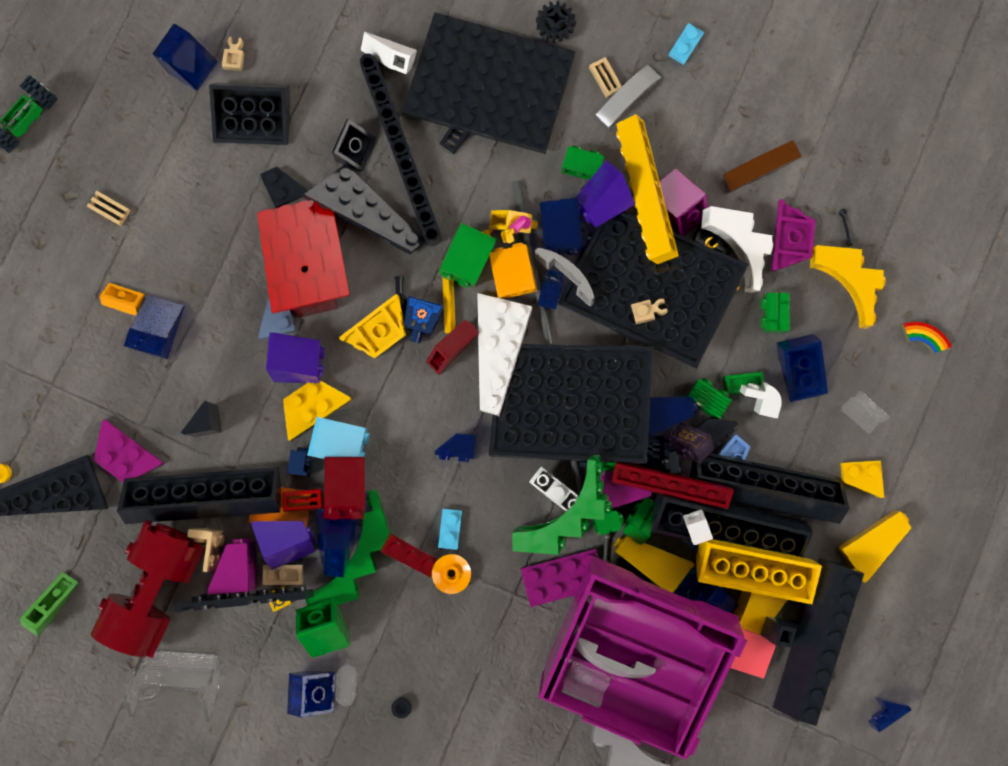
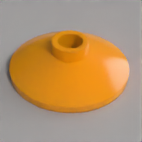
[432,554,471,594]

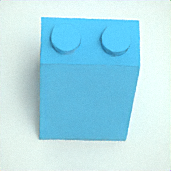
[307,417,370,459]

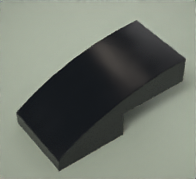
[693,223,733,255]

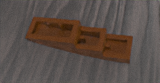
[723,140,802,192]

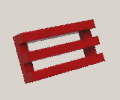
[282,489,323,512]

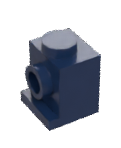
[287,447,312,476]

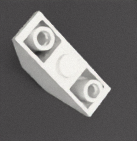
[529,467,578,511]

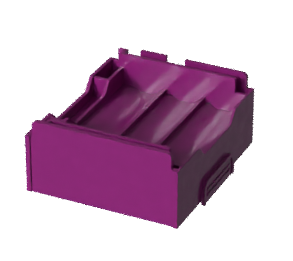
[538,556,747,760]

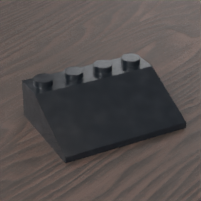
[209,82,290,145]

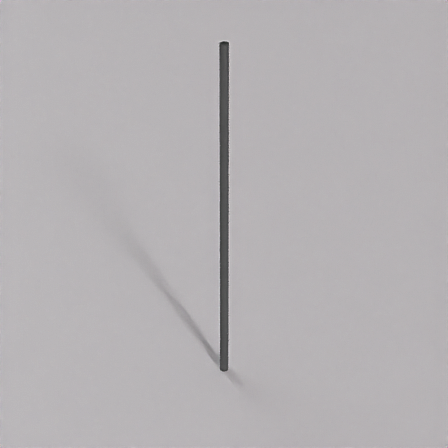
[512,181,583,495]

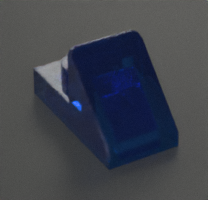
[868,697,912,733]

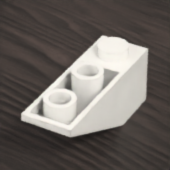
[361,32,417,74]

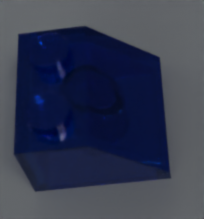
[287,671,336,718]

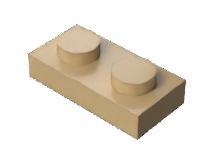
[263,564,304,585]

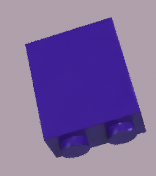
[575,160,635,228]
[266,332,325,383]
[251,521,317,570]

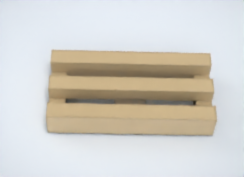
[589,57,622,99]
[87,191,131,226]

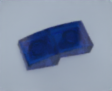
[537,269,564,310]

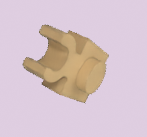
[222,37,244,71]
[631,299,667,325]

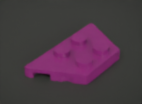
[771,199,816,272]
[94,419,164,482]

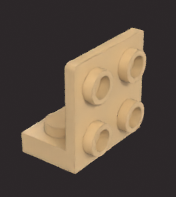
[187,528,224,572]

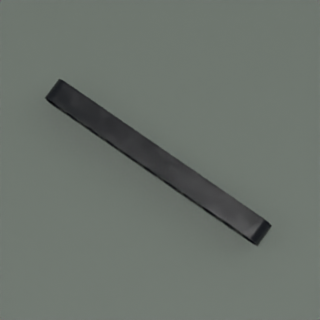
[360,53,441,246]

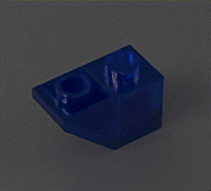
[435,433,476,463]

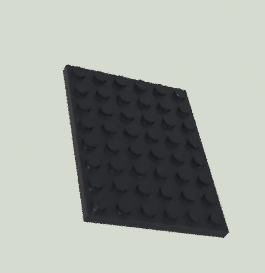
[402,12,576,154]
[558,211,749,369]
[489,344,653,464]

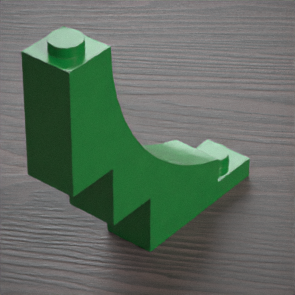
[306,489,390,606]

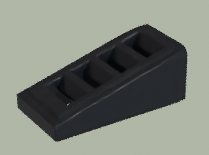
[439,128,471,154]

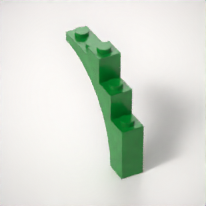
[512,455,612,555]

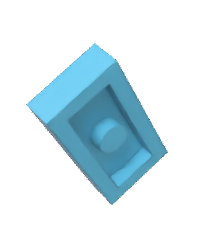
[668,23,704,65]
[438,509,462,550]

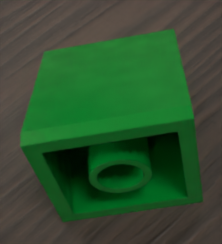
[438,223,497,288]
[296,598,350,658]

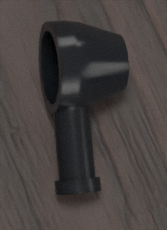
[393,276,407,312]

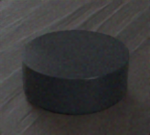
[391,697,412,719]

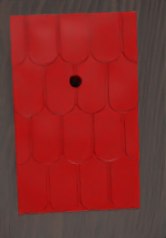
[257,200,350,317]

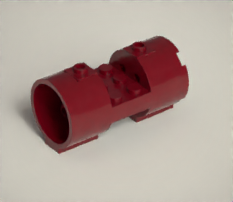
[91,520,205,658]

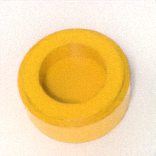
[0,464,12,484]

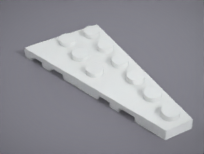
[477,293,532,416]

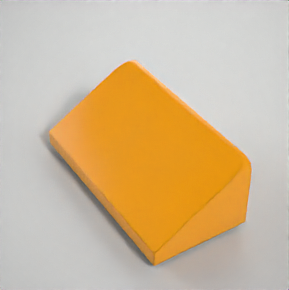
[100,283,145,316]

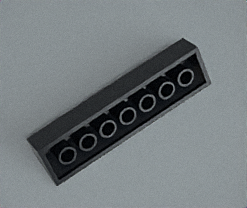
[689,450,850,524]
[117,467,282,524]
[651,493,813,557]
[772,557,864,726]

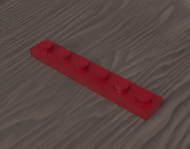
[611,462,734,509]

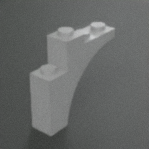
[591,725,671,766]

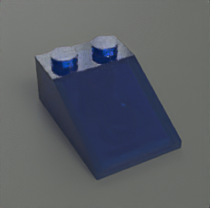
[124,295,185,360]
[776,334,828,402]

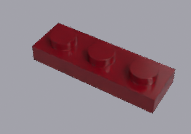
[380,533,438,578]

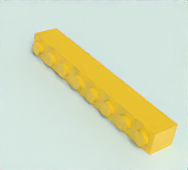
[616,114,679,264]

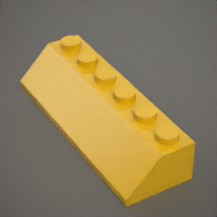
[696,539,822,604]

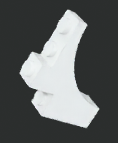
[701,206,773,293]

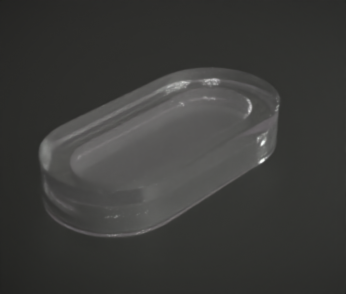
[336,664,357,706]

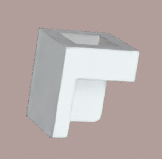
[683,509,713,545]

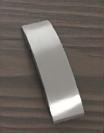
[596,65,661,128]
[535,248,594,307]
[575,637,656,678]

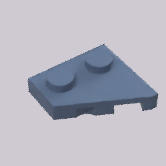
[258,298,296,340]

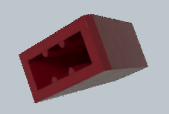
[426,319,479,375]

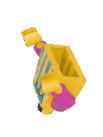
[481,210,538,243]

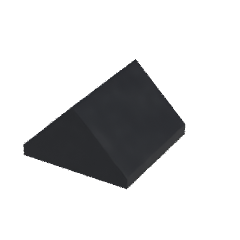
[332,119,376,171]
[181,400,222,437]

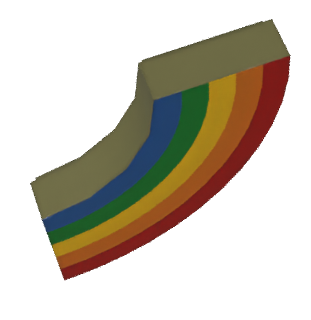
[901,322,952,354]

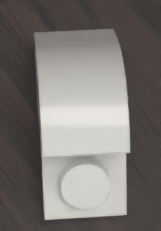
[740,381,781,419]

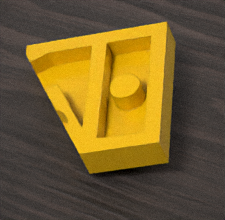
[840,461,884,498]

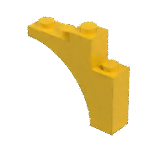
[810,245,886,329]

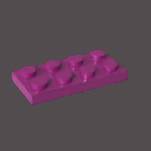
[520,549,598,607]

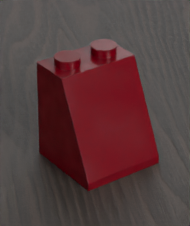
[324,457,365,520]

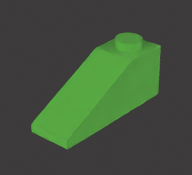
[20,572,79,637]

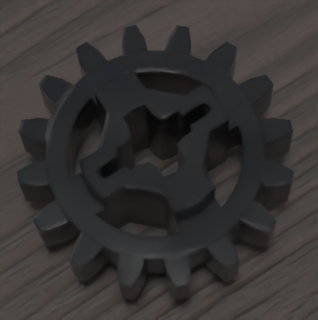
[536,1,576,43]

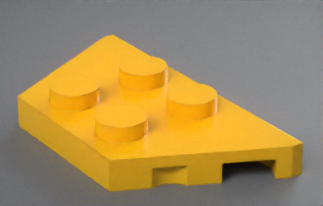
[339,294,406,358]
[283,381,352,441]

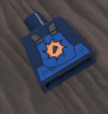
[404,296,444,344]

